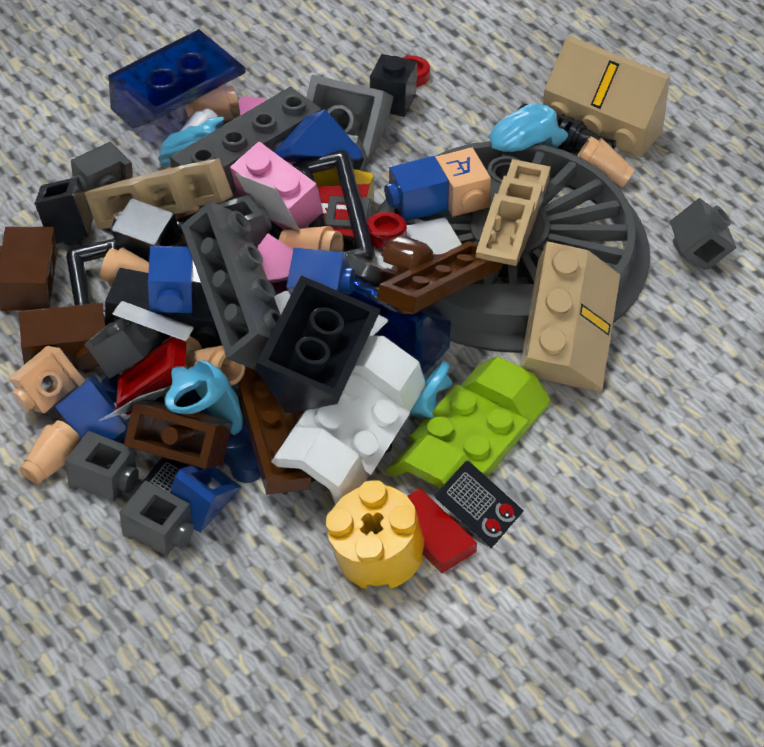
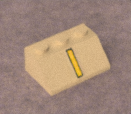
[543,36,670,157]
[520,241,620,391]

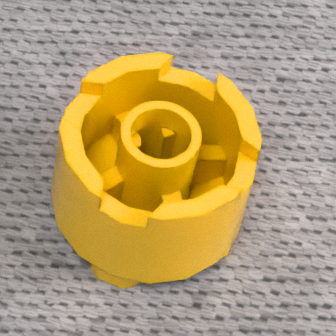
[326,480,424,589]

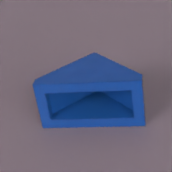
[274,109,362,162]
[55,375,128,442]
[170,465,241,533]

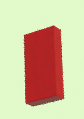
[116,337,187,415]
[407,488,477,573]

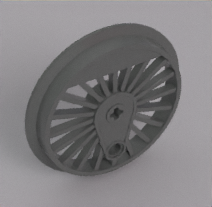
[376,141,650,352]

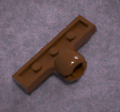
[378,236,502,314]
[235,366,311,495]

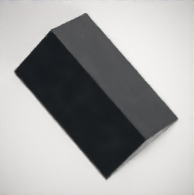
[255,275,381,414]

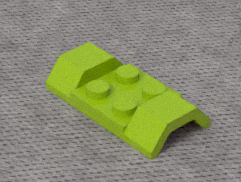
[386,356,551,490]

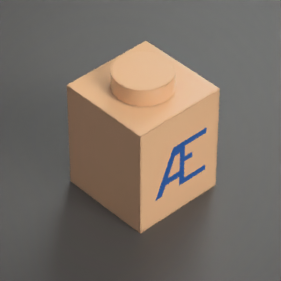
[435,147,491,217]

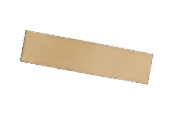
[85,158,233,229]
[475,159,551,266]

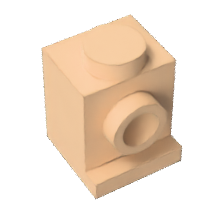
[8,346,85,414]

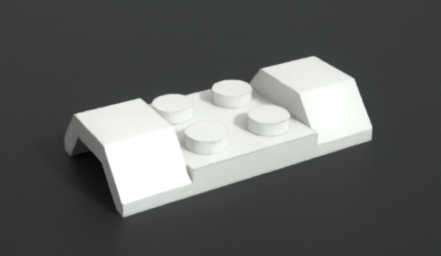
[271,335,426,505]

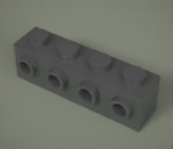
[170,87,322,208]
[181,201,281,370]

